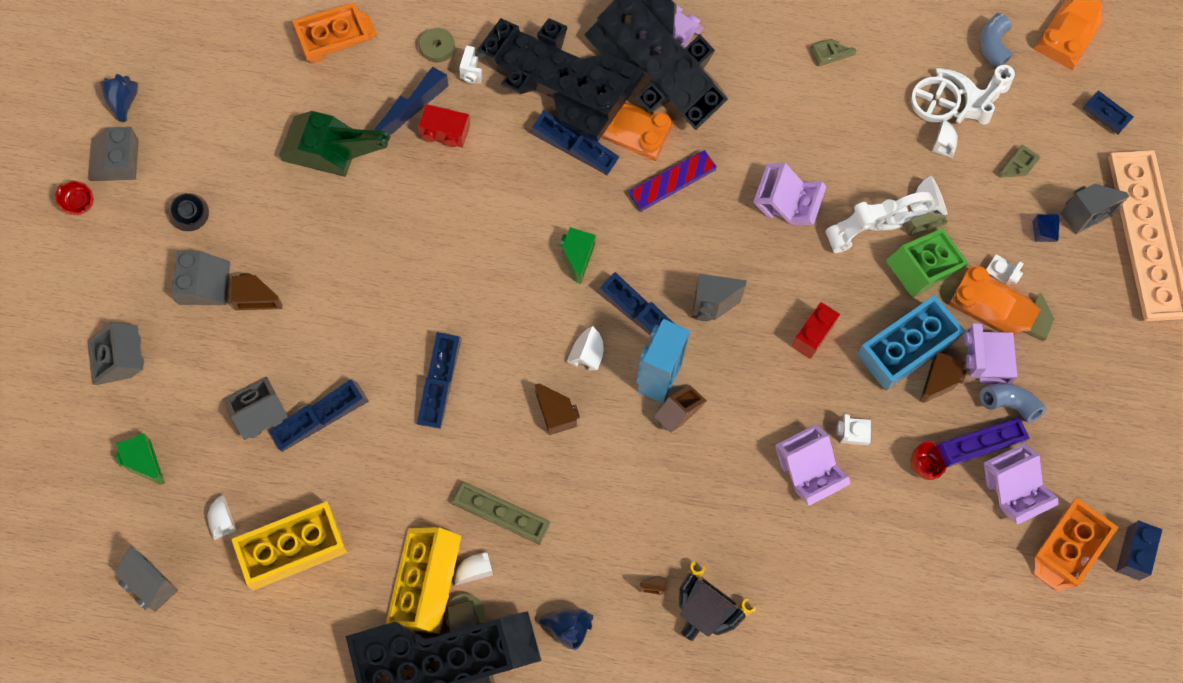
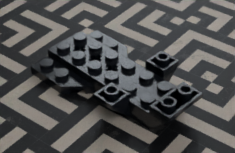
[584,0,728,130]
[477,18,644,141]
[345,600,542,683]

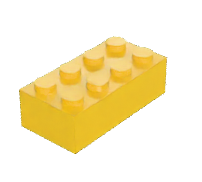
[231,501,348,591]

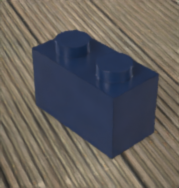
[1116,520,1163,581]

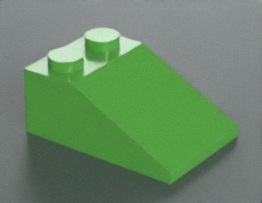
[886,228,969,297]

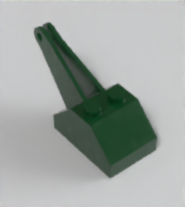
[279,111,391,177]

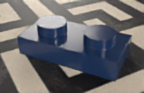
[1083,90,1134,135]

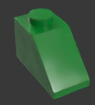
[560,227,596,284]
[115,433,165,485]

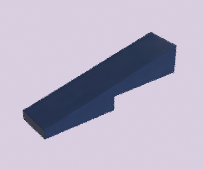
[375,67,449,135]
[529,110,619,175]
[597,272,675,336]
[417,332,462,429]
[269,379,369,452]

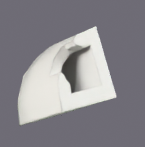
[932,120,958,158]
[916,176,948,215]
[567,326,604,370]
[207,495,237,540]
[454,552,493,586]

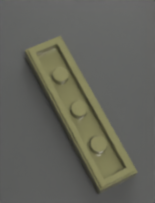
[451,481,550,545]

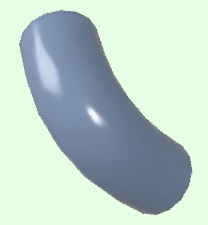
[979,13,1013,68]
[980,383,1047,423]

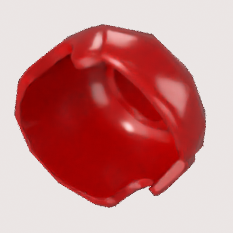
[55,180,94,215]
[910,441,946,480]

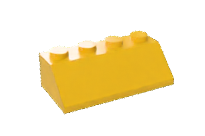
[386,527,461,634]

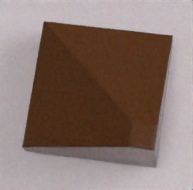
[639,577,666,595]

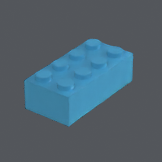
[857,295,965,391]
[636,319,690,404]

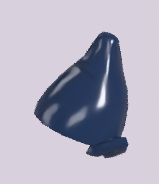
[100,74,138,122]
[539,608,593,650]

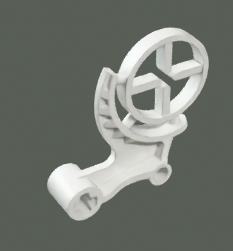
[911,65,1015,125]
[825,192,935,253]

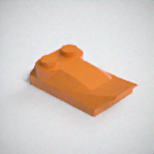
[1034,0,1103,70]
[292,2,377,63]
[601,102,674,161]
[948,265,1041,335]
[1034,497,1119,592]

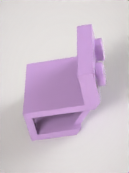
[639,5,704,54]
[754,163,827,226]
[964,323,1017,384]
[775,424,850,506]
[984,443,1059,525]

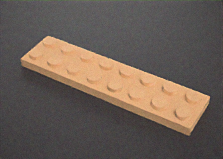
[1108,150,1183,322]

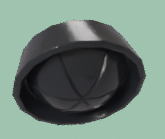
[168,193,209,232]

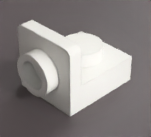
[459,45,482,84]
[986,254,1024,286]
[836,414,871,445]

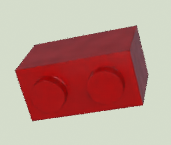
[418,104,470,148]
[791,301,840,359]

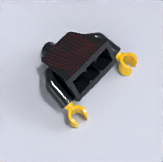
[679,561,756,641]

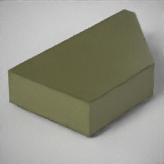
[810,39,856,67]
[997,144,1040,178]
[906,212,948,235]
[1023,293,1054,341]

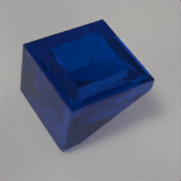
[1032,214,1060,242]

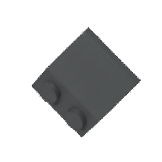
[89,127,139,181]
[1061,184,1129,234]
[172,251,230,305]
[692,274,747,321]
[88,322,144,385]
[224,377,288,440]
[115,546,178,612]

